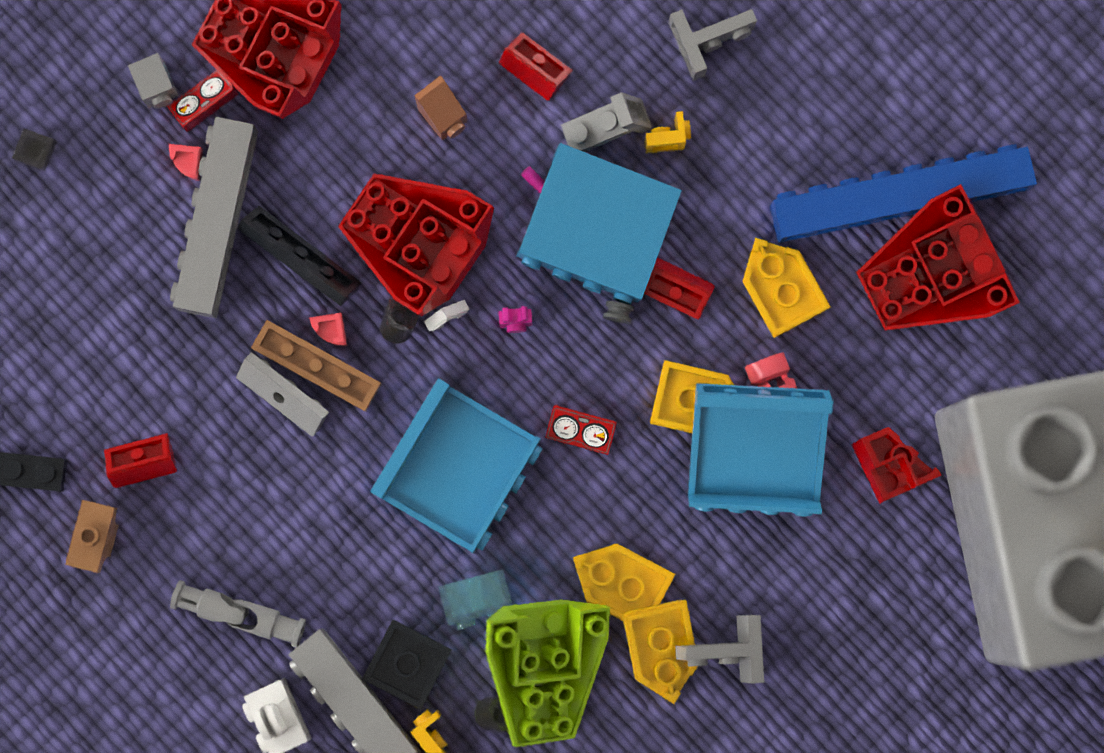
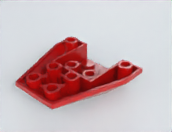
[192,0,342,119]
[338,173,494,317]
[856,184,1020,330]

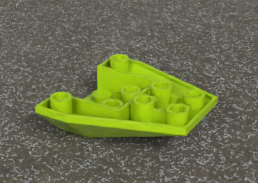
[486,600,610,747]

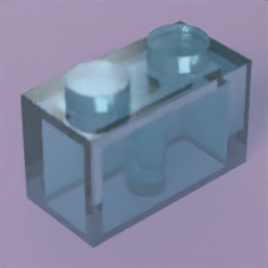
[438,569,513,630]

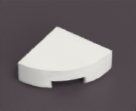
[424,300,470,332]

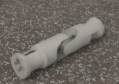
[170,580,306,648]

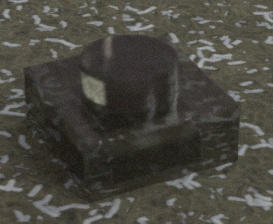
[12,128,57,172]

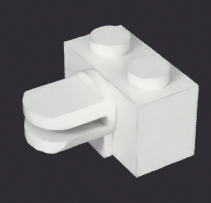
[242,678,312,753]

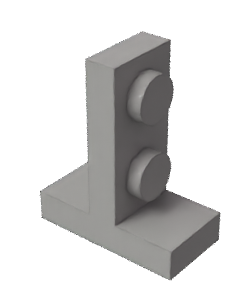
[669,9,757,81]
[561,92,652,152]
[675,615,764,683]

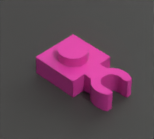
[498,306,532,333]

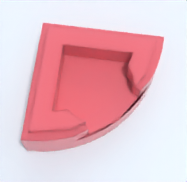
[169,144,203,181]
[309,313,347,346]

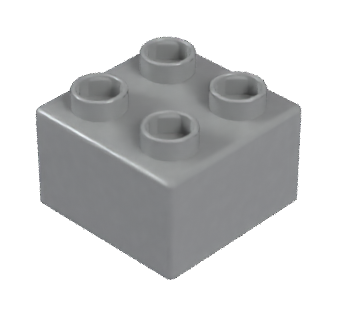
[935,371,1104,671]

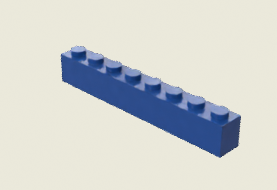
[770,144,1037,243]

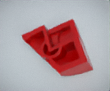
[851,427,942,504]

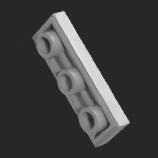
[236,352,329,437]

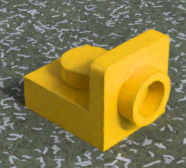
[644,111,691,153]
[410,709,448,753]

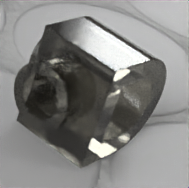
[380,298,419,344]
[475,697,509,734]

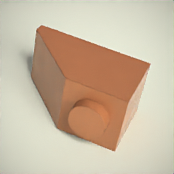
[414,75,467,141]

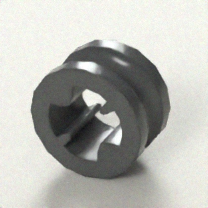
[603,301,634,324]

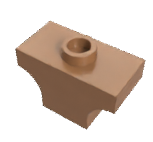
[65,500,119,573]

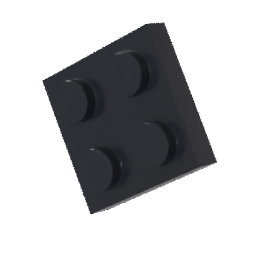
[362,619,452,709]

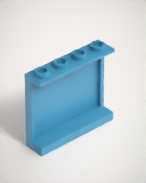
[516,143,682,305]
[370,378,543,553]
[688,383,833,517]

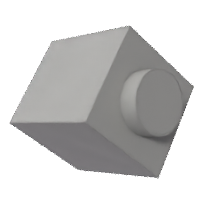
[128,53,179,108]

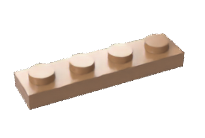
[251,320,382,412]

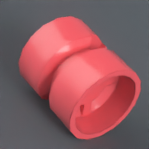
[744,352,798,389]

